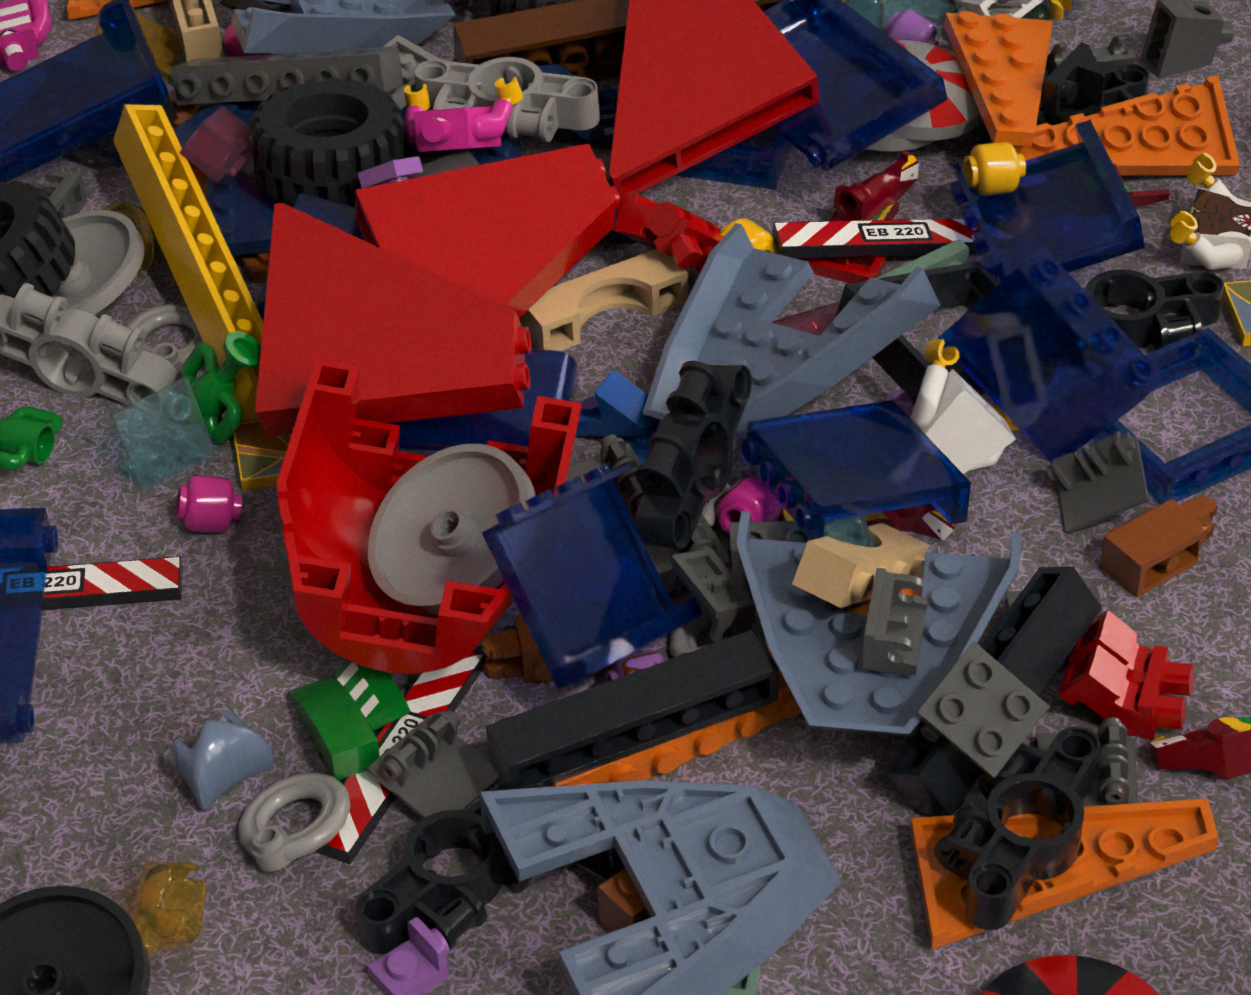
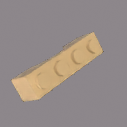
[520,249,688,357]
[792,523,929,608]

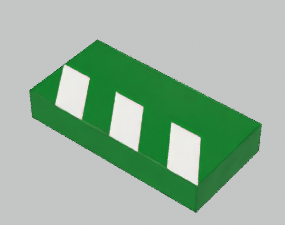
[333,662,411,731]

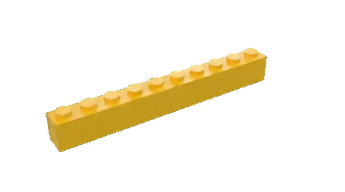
[113,104,263,421]

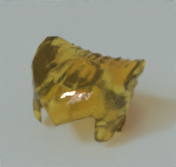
[132,861,207,955]

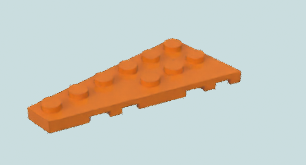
[943,11,1053,147]
[1013,75,1240,175]
[910,798,1218,950]

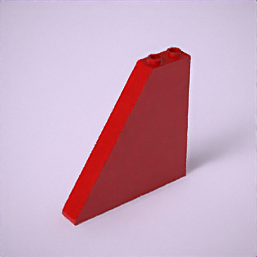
[609,0,819,203]
[355,144,620,318]
[255,203,532,437]

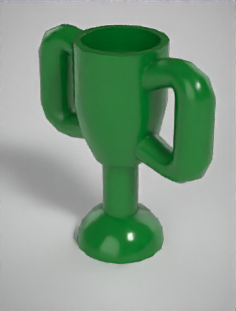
[179,331,261,445]
[0,407,63,470]

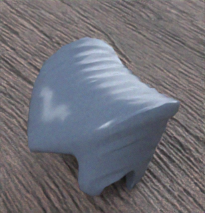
[171,710,275,812]

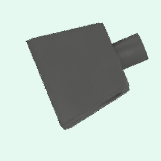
[1140,0,1234,79]

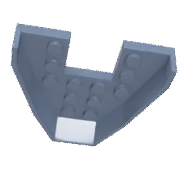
[231,0,456,54]
[642,223,941,438]
[736,511,1021,737]
[480,780,842,995]

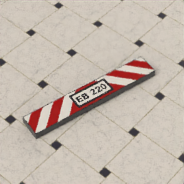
[772,217,1016,258]
[0,556,183,614]
[315,650,485,865]

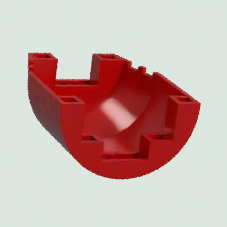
[276,359,582,674]

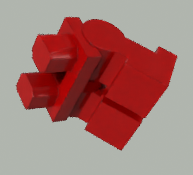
[613,192,723,275]
[1058,610,1194,740]

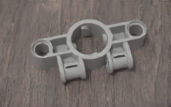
[414,57,600,142]
[0,283,178,412]

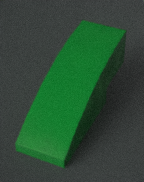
[288,676,380,780]

